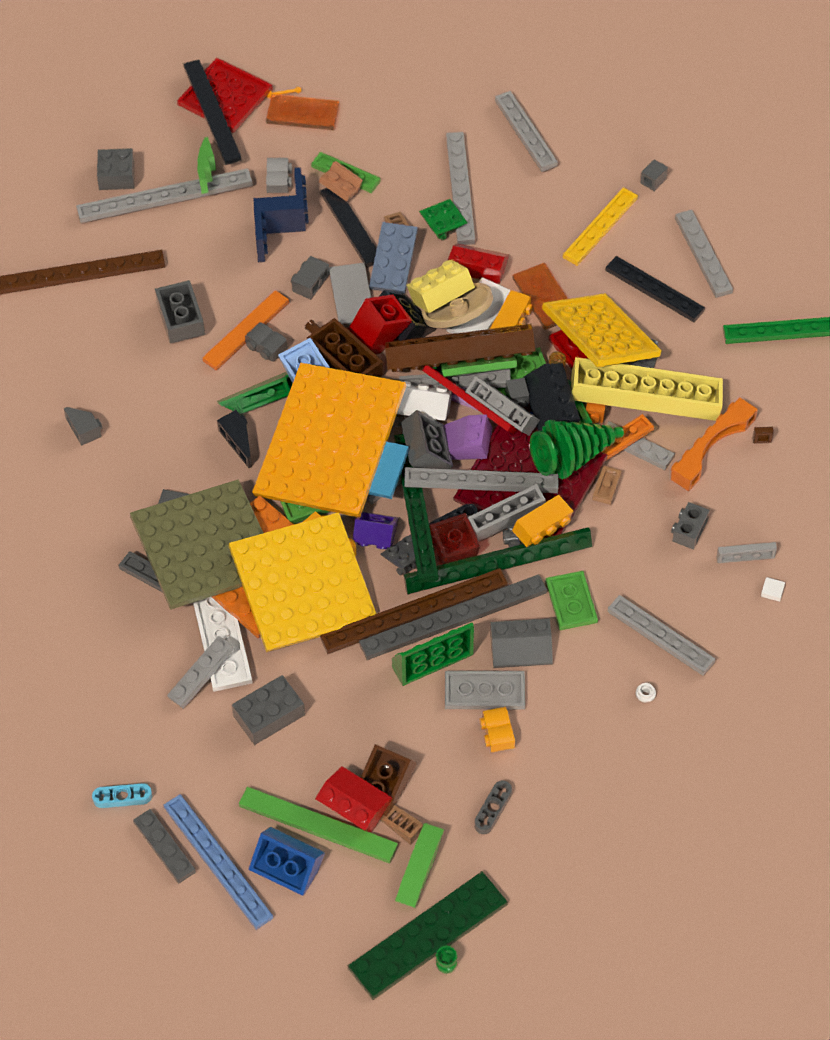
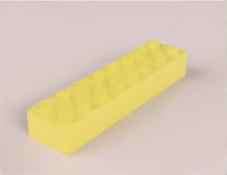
[571,357,723,421]

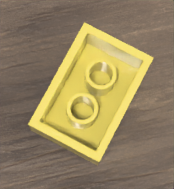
[407,260,475,313]

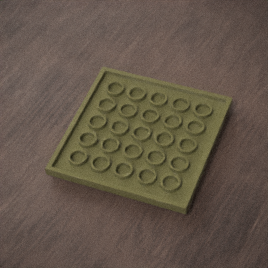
[130,479,263,610]

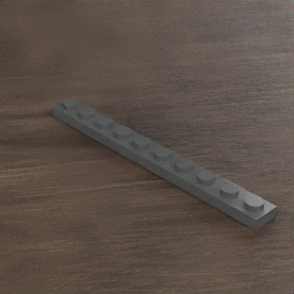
[359,574,547,660]

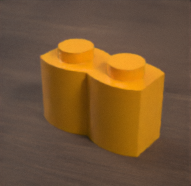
[479,707,515,752]

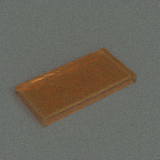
[266,94,339,131]
[512,262,568,330]

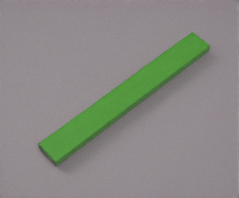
[239,787,398,864]

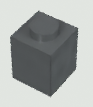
[640,159,668,192]
[505,378,529,408]

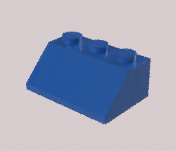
[248,827,325,896]

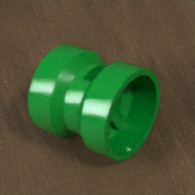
[436,946,457,974]

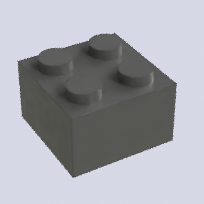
[97,148,135,190]

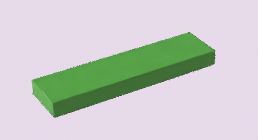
[311,152,380,193]

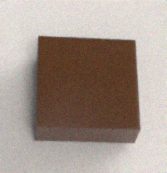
[752,427,774,444]

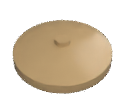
[422,283,493,328]

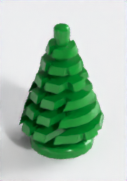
[530,420,624,479]

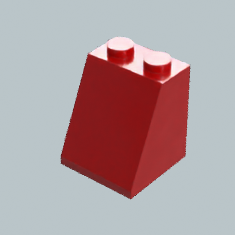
[348,295,412,354]

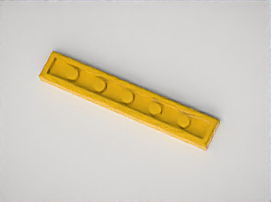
[563,187,638,266]

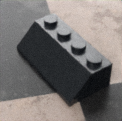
[523,363,580,431]

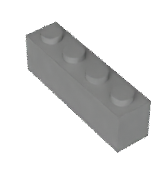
[468,484,546,542]

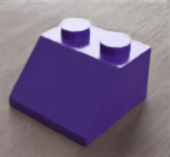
[353,512,399,549]

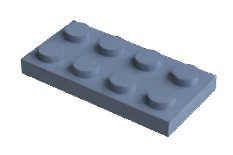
[369,222,418,293]

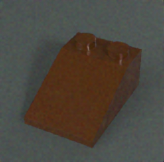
[361,744,417,816]

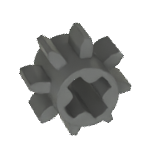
[503,525,522,547]

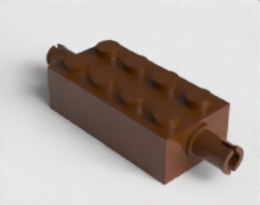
[305,318,384,377]

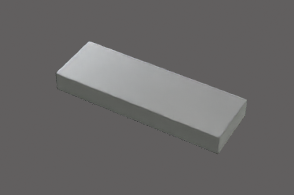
[716,542,777,563]

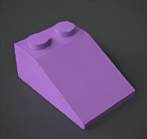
[443,415,492,460]

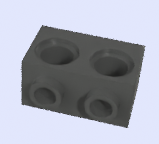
[671,502,710,550]

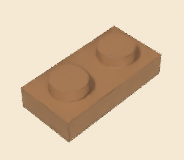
[592,466,622,505]

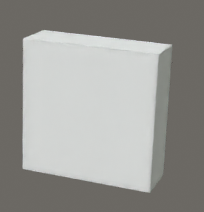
[761,577,785,602]

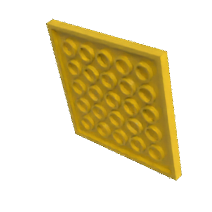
[228,512,376,652]

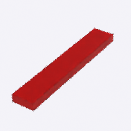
[422,365,517,434]

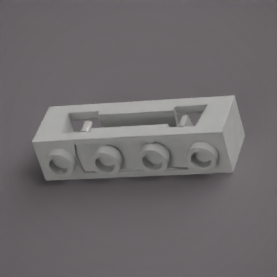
[465,376,540,436]

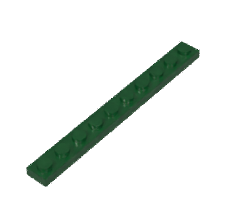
[394,434,438,583]
[403,527,592,594]

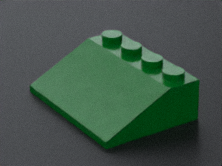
[392,622,474,686]

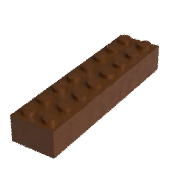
[385,324,536,372]

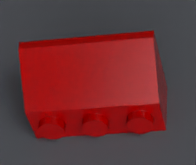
[448,243,509,284]
[315,766,393,833]

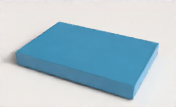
[369,441,409,499]

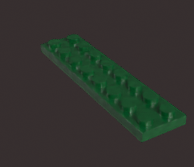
[347,871,508,1000]

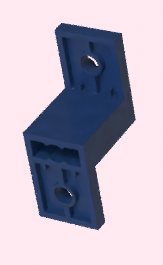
[253,168,309,262]

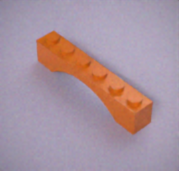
[671,397,758,491]

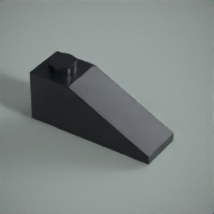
[217,410,252,468]

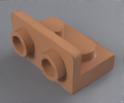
[319,161,363,201]

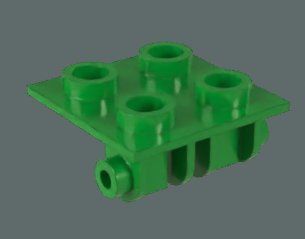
[419,199,468,240]

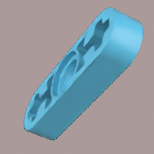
[92,783,152,808]

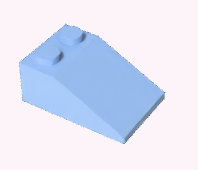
[278,338,330,383]

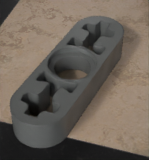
[475,781,512,834]

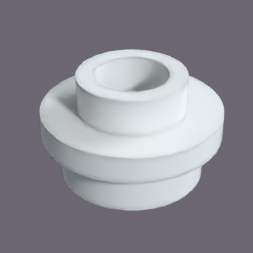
[636,683,656,702]

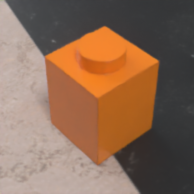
[586,402,606,424]

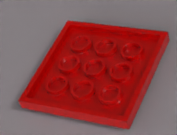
[177,57,273,133]

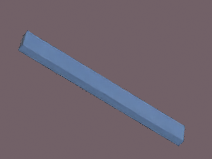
[163,794,273,930]

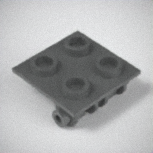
[380,534,416,575]

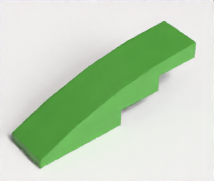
[197,137,216,194]
[395,823,444,908]

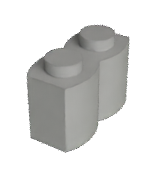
[266,158,292,193]

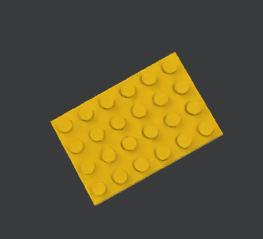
[542,293,662,367]

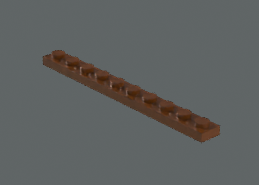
[0,250,165,295]
[320,568,508,654]

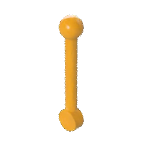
[266,87,302,98]

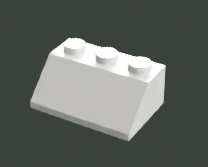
[397,381,452,420]

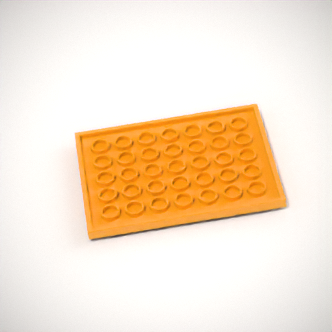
[252,363,406,518]

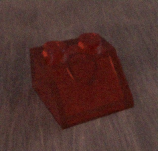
[430,513,480,565]

